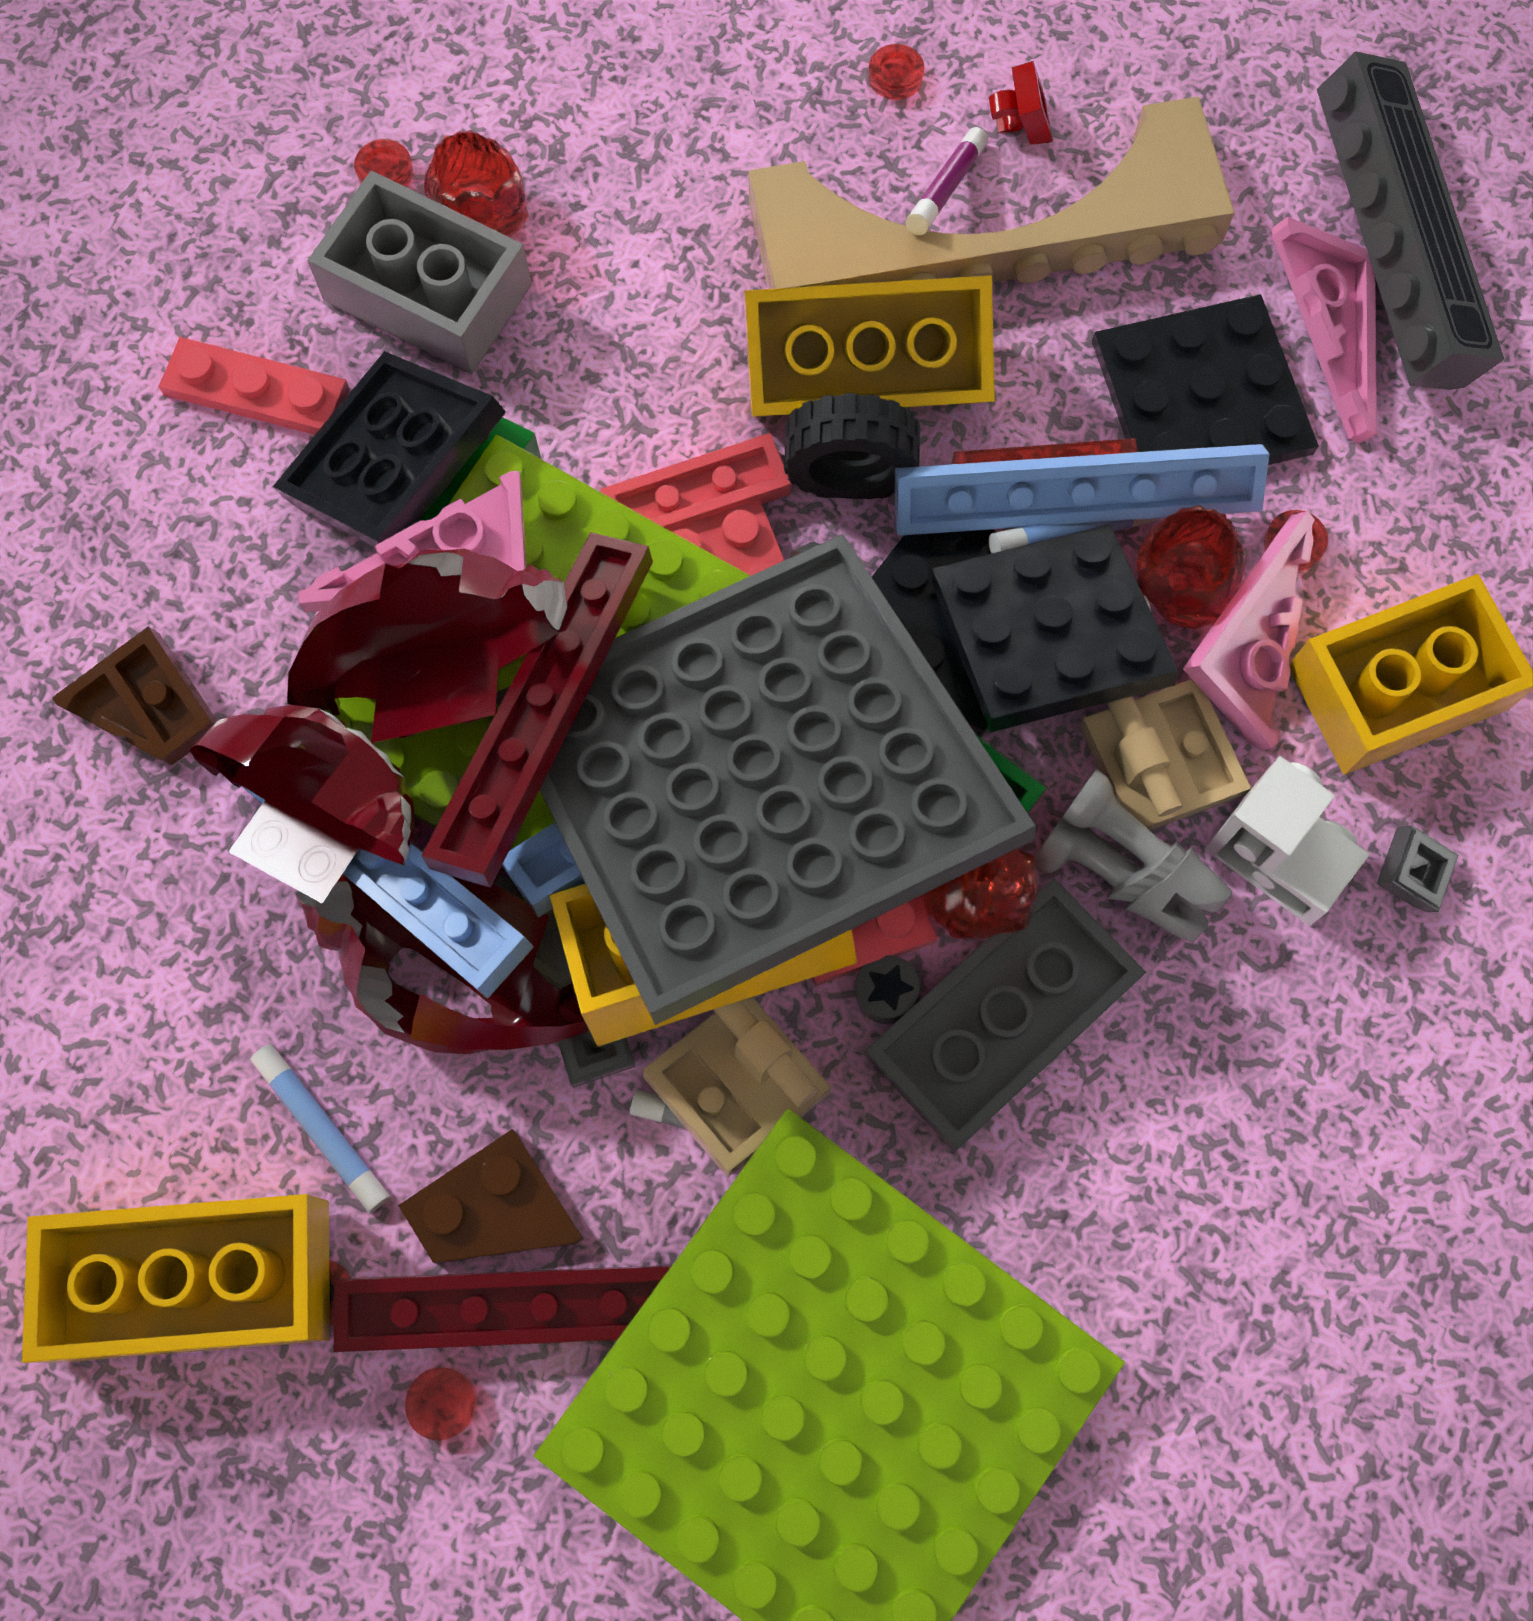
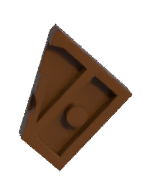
[52,626,217,765]
[398,1129,584,1264]

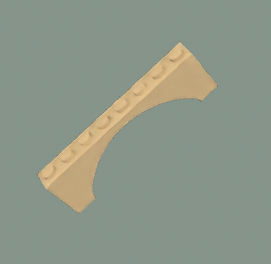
[748,96,1235,289]

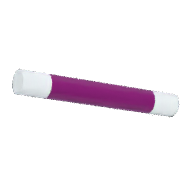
[906,127,988,235]

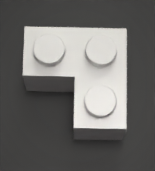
[1205,756,1370,926]

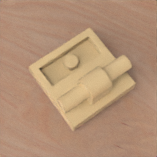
[1080,679,1251,830]
[643,997,831,1178]

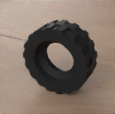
[784,393,920,499]

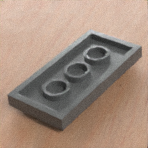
[864,878,1146,1153]

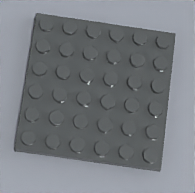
[496,534,1036,1025]

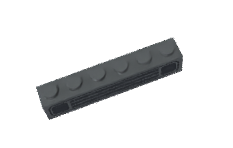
[1316,51,1505,390]

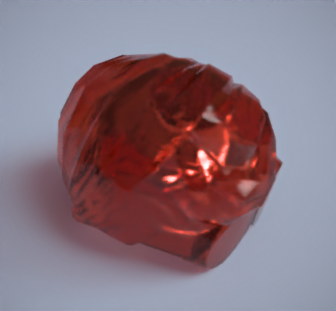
[424,130,529,238]
[1137,505,1247,629]
[920,848,1037,939]

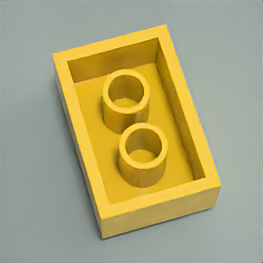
[1289,573,1533,775]

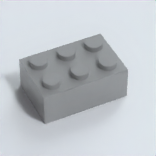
[307,170,532,374]

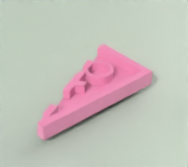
[1272,217,1377,443]
[298,471,527,612]
[1183,511,1315,750]

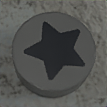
[855,955,920,1024]

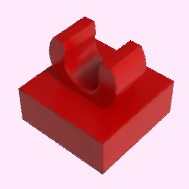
[989,61,1053,145]

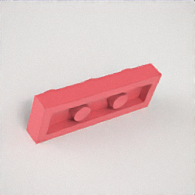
[158,337,350,435]
[600,433,791,530]

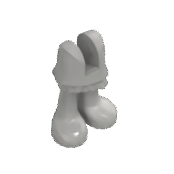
[1030,769,1232,943]

